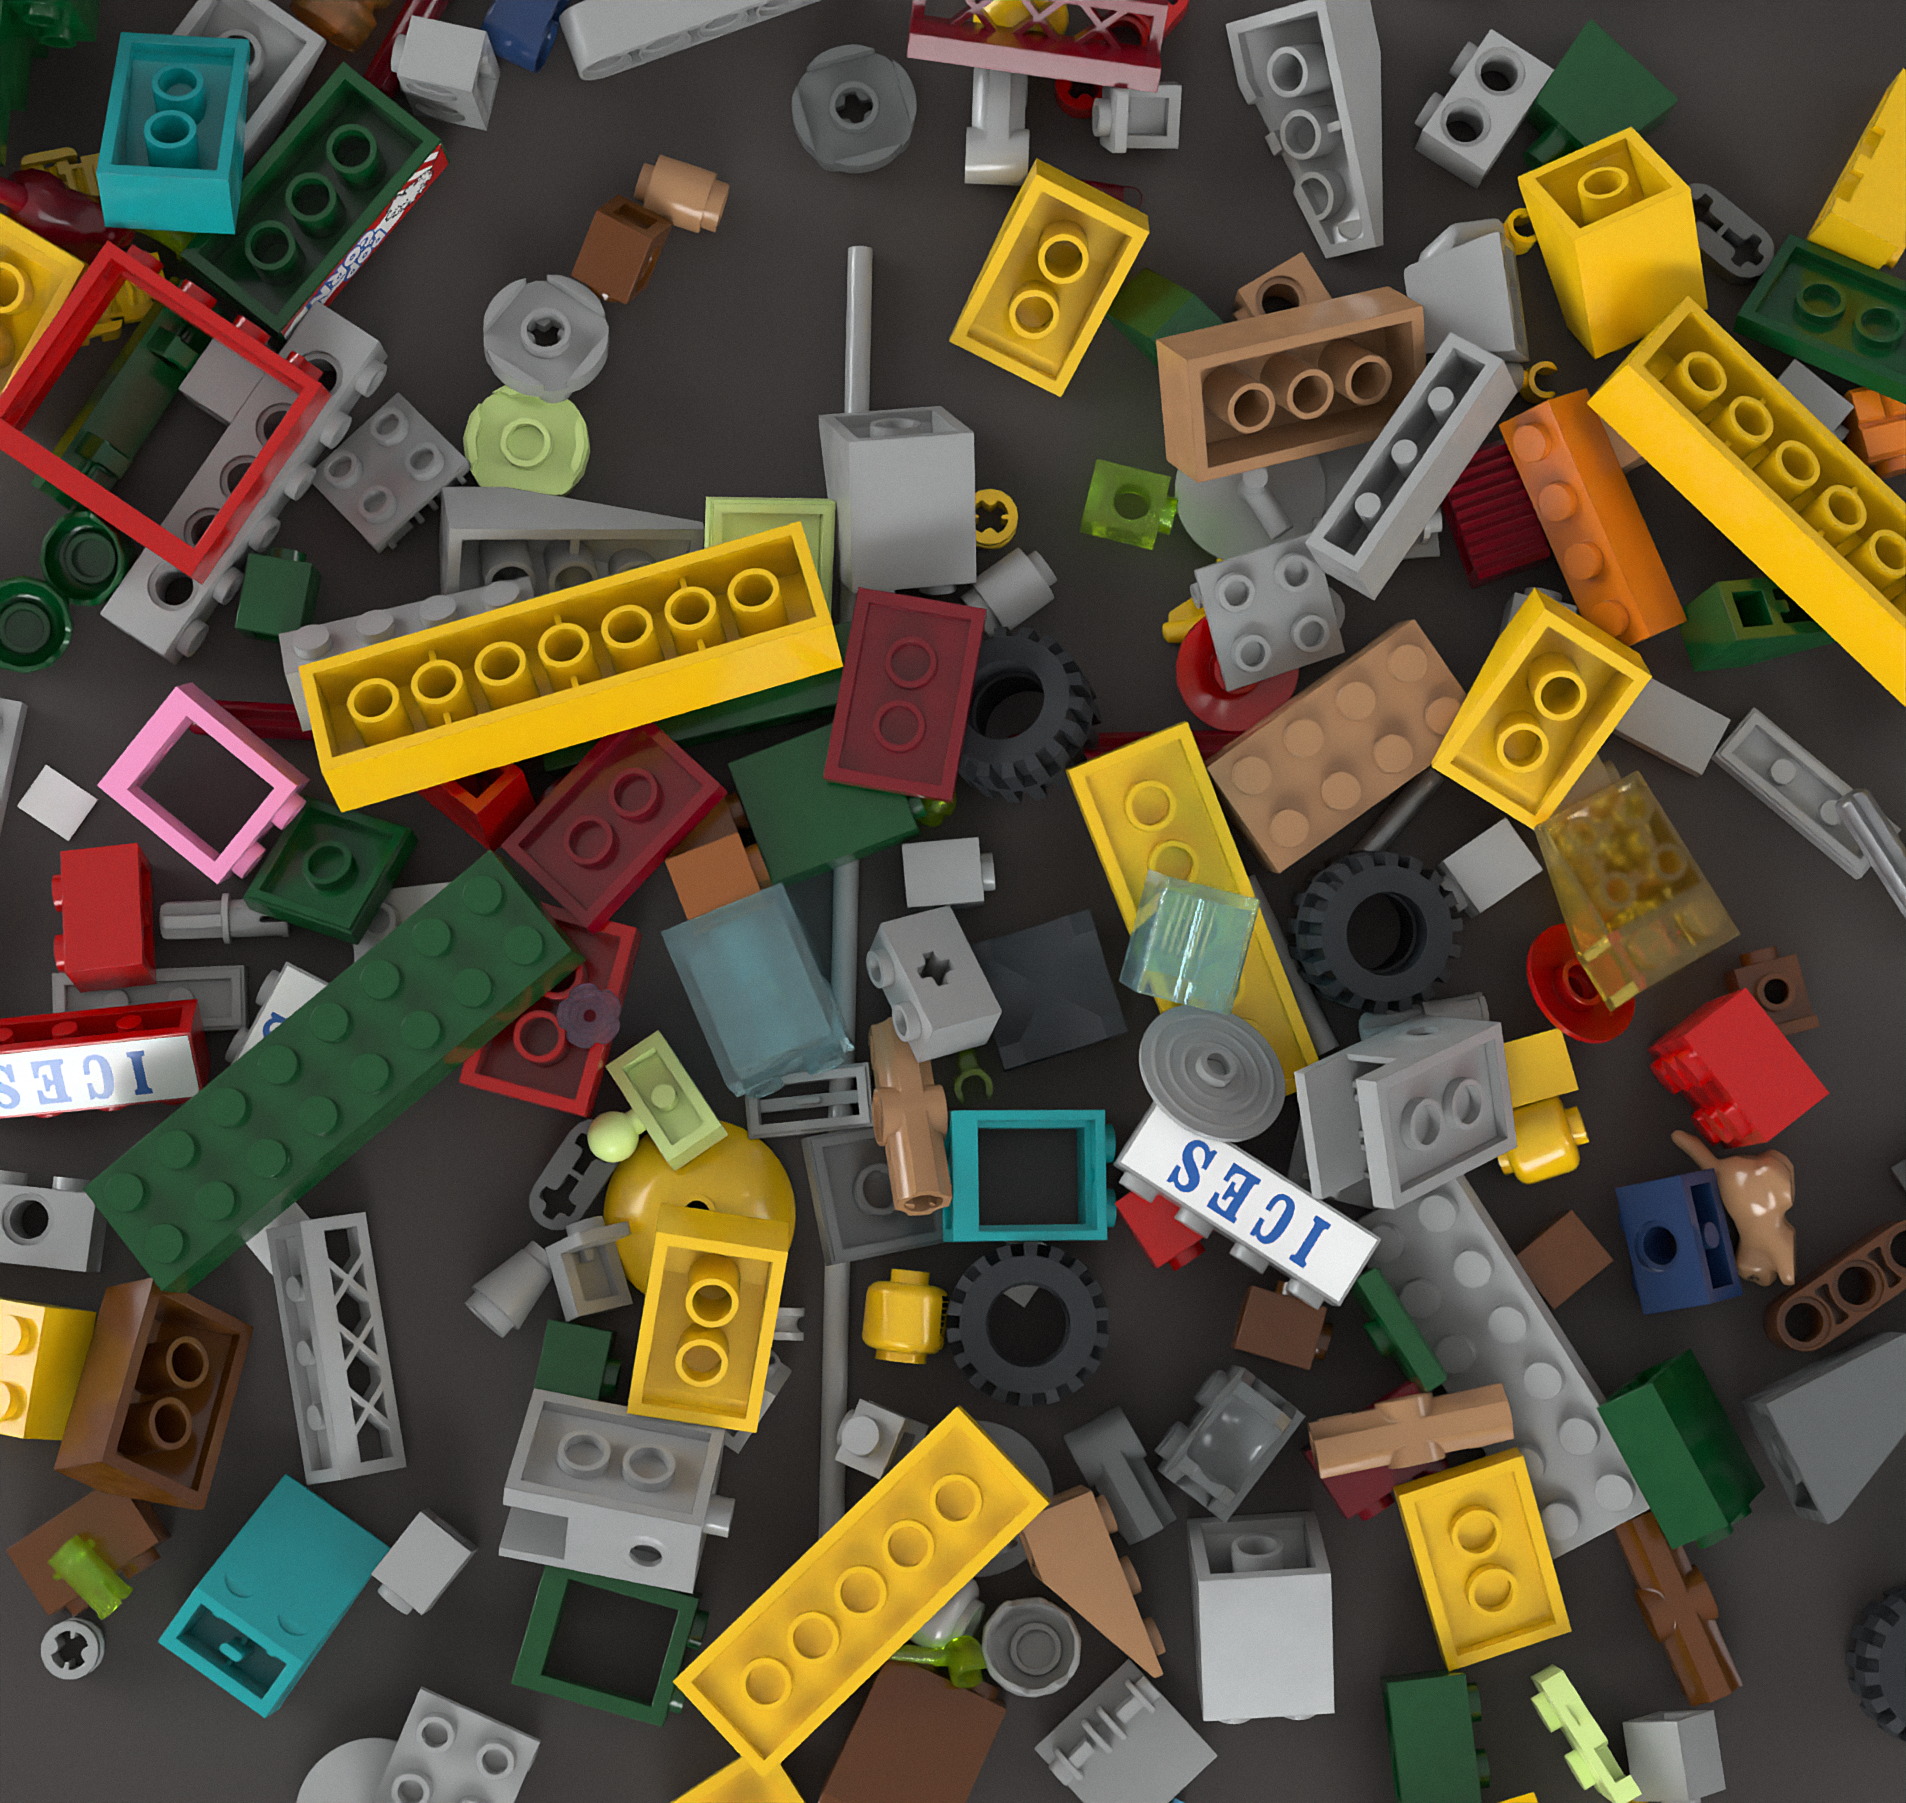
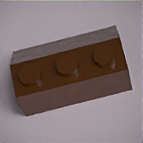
[53,1278,253,1510]

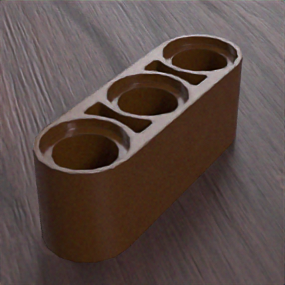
[1763,1220,1906,1351]

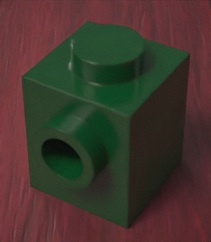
[533,1319,622,1402]

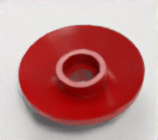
[1176,616,1299,732]
[1526,923,1636,1044]

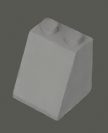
[819,406,976,595]
[1187,1511,1335,1724]

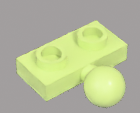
[587,1030,728,1171]

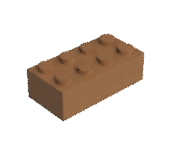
[1156,286,1426,483]
[1203,619,1467,873]

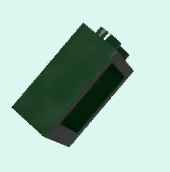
[511,1565,710,1727]

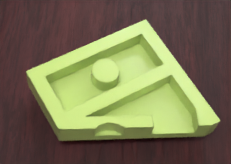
[1530,1664,1642,1803]

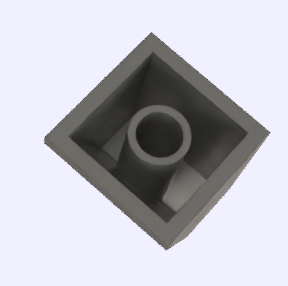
[1738,1332,1906,1524]

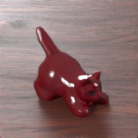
[0,168,135,266]

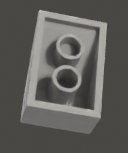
[172,0,326,180]

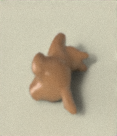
[1671,1130,1797,1287]

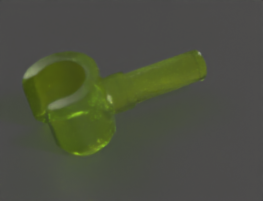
[954,1048,993,1104]
[891,1635,986,1688]

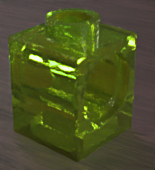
[1080,459,1179,550]

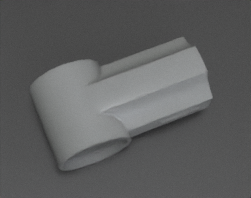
[965,67,1029,186]

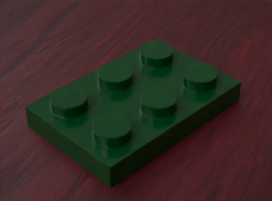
[1733,233,1906,405]

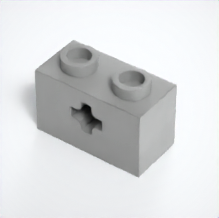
[866,905,1002,1063]

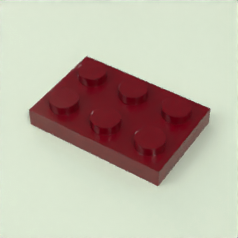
[823,587,987,803]
[500,722,728,934]

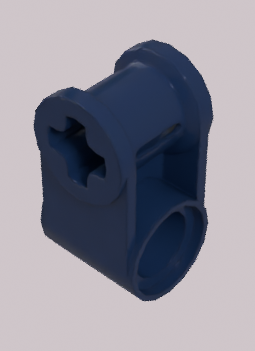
[480,0,572,74]

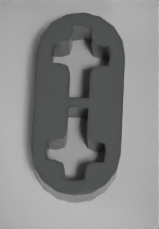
[1688,183,1775,286]
[529,1119,620,1231]

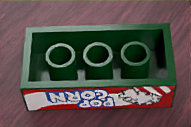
[180,62,450,346]

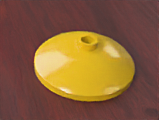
[604,1120,796,1294]

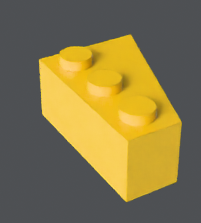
[1805,68,1906,270]

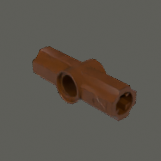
[1612,1509,1743,1707]

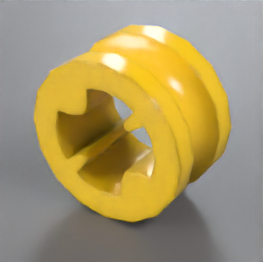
[975,489,1018,551]

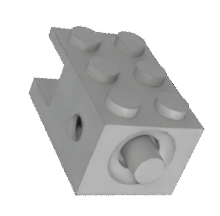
[1294,1014,1517,1210]
[499,1388,736,1594]

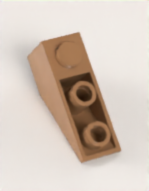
[1018,1485,1166,1678]

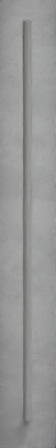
[818,246,873,1540]

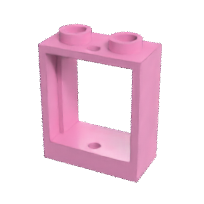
[97,682,310,884]

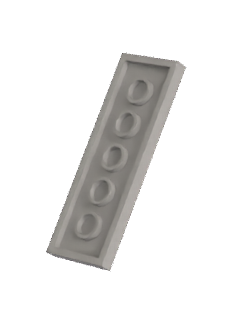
[1354,1174,1650,1560]

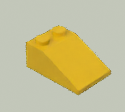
[949,158,1150,397]
[0,212,89,396]
[1431,587,1652,833]
[626,1203,789,1433]

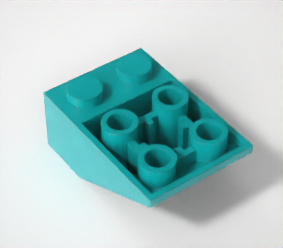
[158,1473,392,1718]

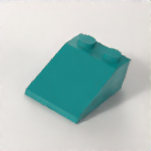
[96,32,250,234]

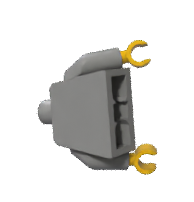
[1404,208,1558,404]

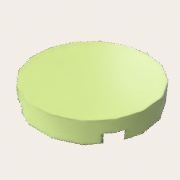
[463,385,591,497]

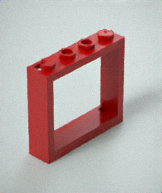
[0,240,332,585]

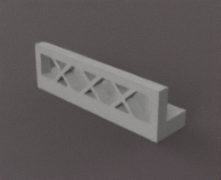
[266,1212,407,1485]

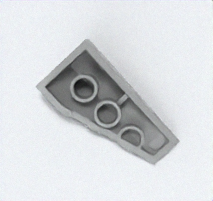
[1226,0,1383,259]
[439,487,705,598]

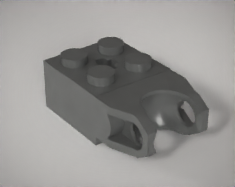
[1154,1365,1306,1523]

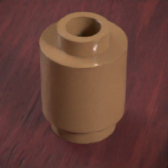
[634,154,731,234]

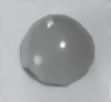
[981,1597,1081,1698]

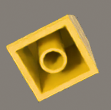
[1518,127,1708,359]

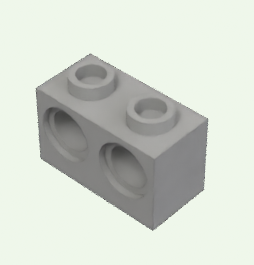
[391,15,501,131]
[1415,29,1554,189]

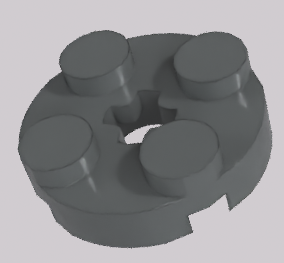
[792,44,917,174]

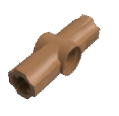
[868,1017,953,1216]
[1307,1383,1514,1479]

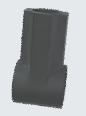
[1062,1405,1177,1546]

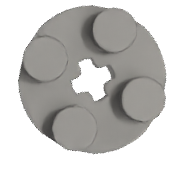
[483,275,609,403]

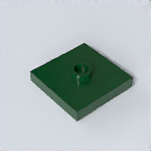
[243,795,418,945]
[1349,1267,1448,1392]

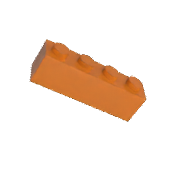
[1498,388,1688,647]

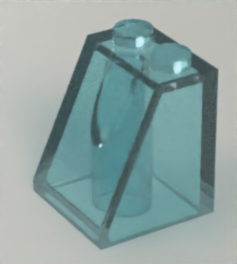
[661,883,855,1099]

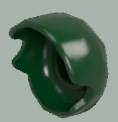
[39,511,137,606]
[0,575,74,674]

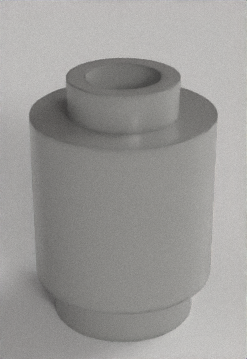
[960,547,1057,638]

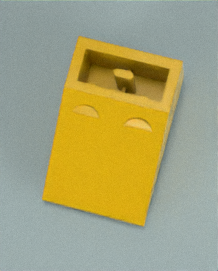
[0,1297,97,1440]

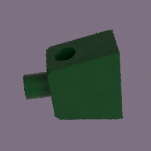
[1522,19,1679,170]

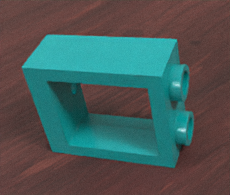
[942,1110,1117,1242]

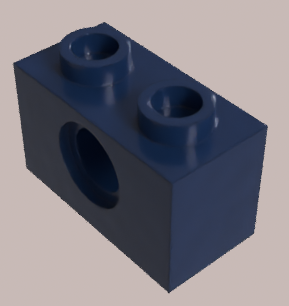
[1615,1168,1743,1315]

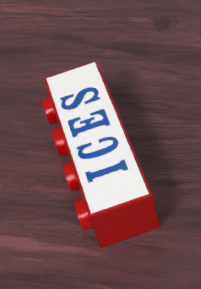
[0,999,211,1119]

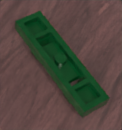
[30,276,229,513]

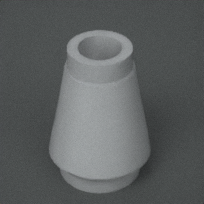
[465,1241,553,1338]

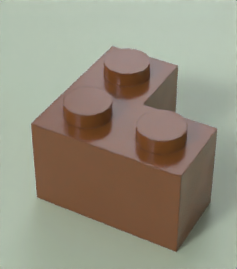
[665,780,773,933]

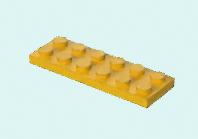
[1065,721,1319,1096]
[673,1405,1051,1779]

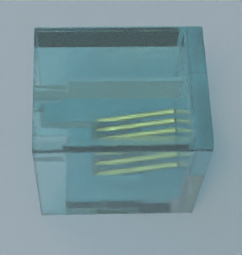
[1119,869,1261,1016]

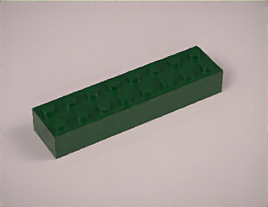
[82,850,587,1293]

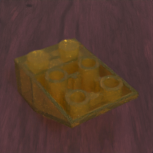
[1534,770,1740,1012]

